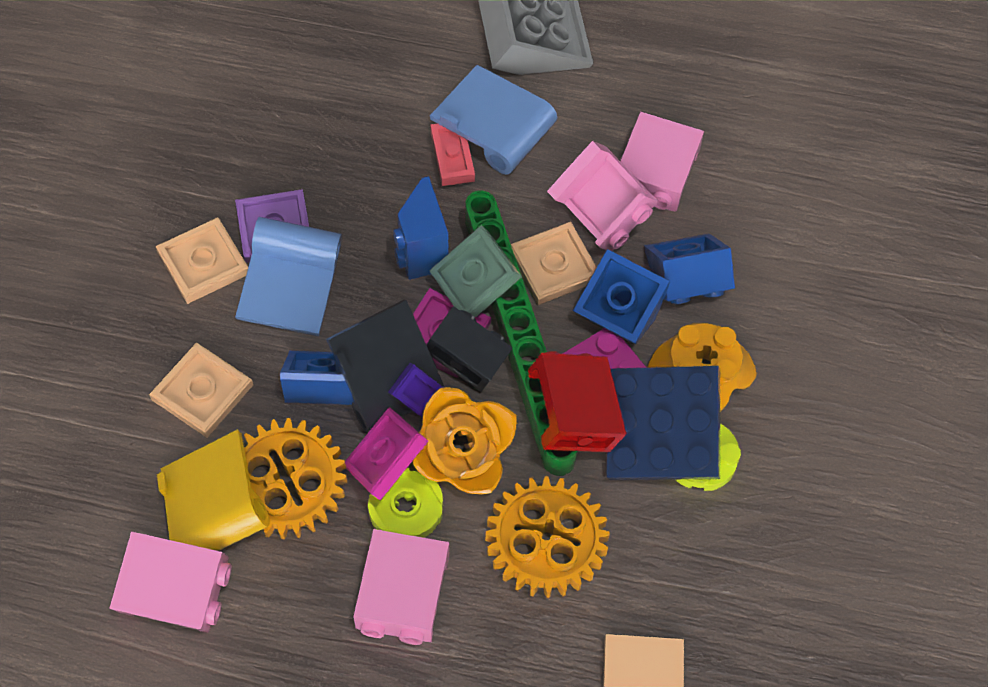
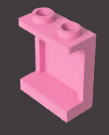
[620,112,704,212]
[547,141,658,251]
[353,529,449,645]
[109,532,232,633]

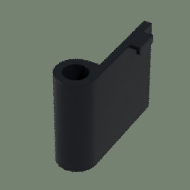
[326,299,445,433]

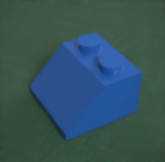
[393,176,449,280]
[644,233,735,304]

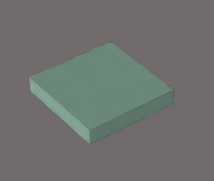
[429,225,522,317]

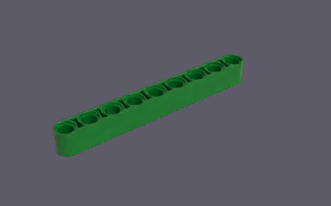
[465,190,577,476]

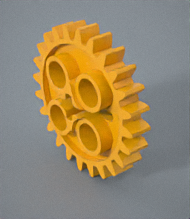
[244,418,348,540]
[485,476,610,598]

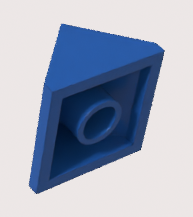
[573,249,670,344]
[280,351,354,405]

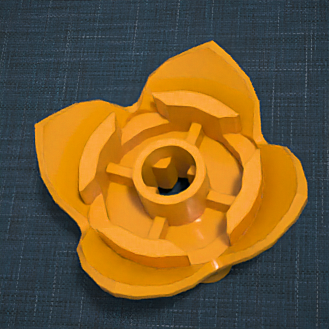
[647,323,757,412]
[413,387,517,494]

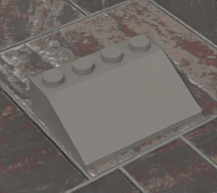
[478,0,594,75]

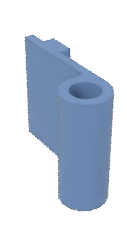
[430,65,558,175]
[235,217,342,336]

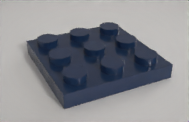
[607,366,720,480]

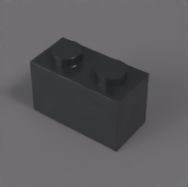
[426,306,512,392]

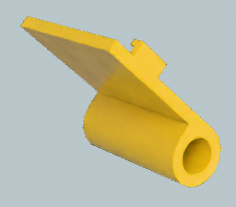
[157,429,270,551]

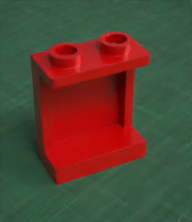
[528,351,626,452]

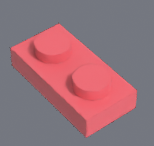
[430,124,475,186]

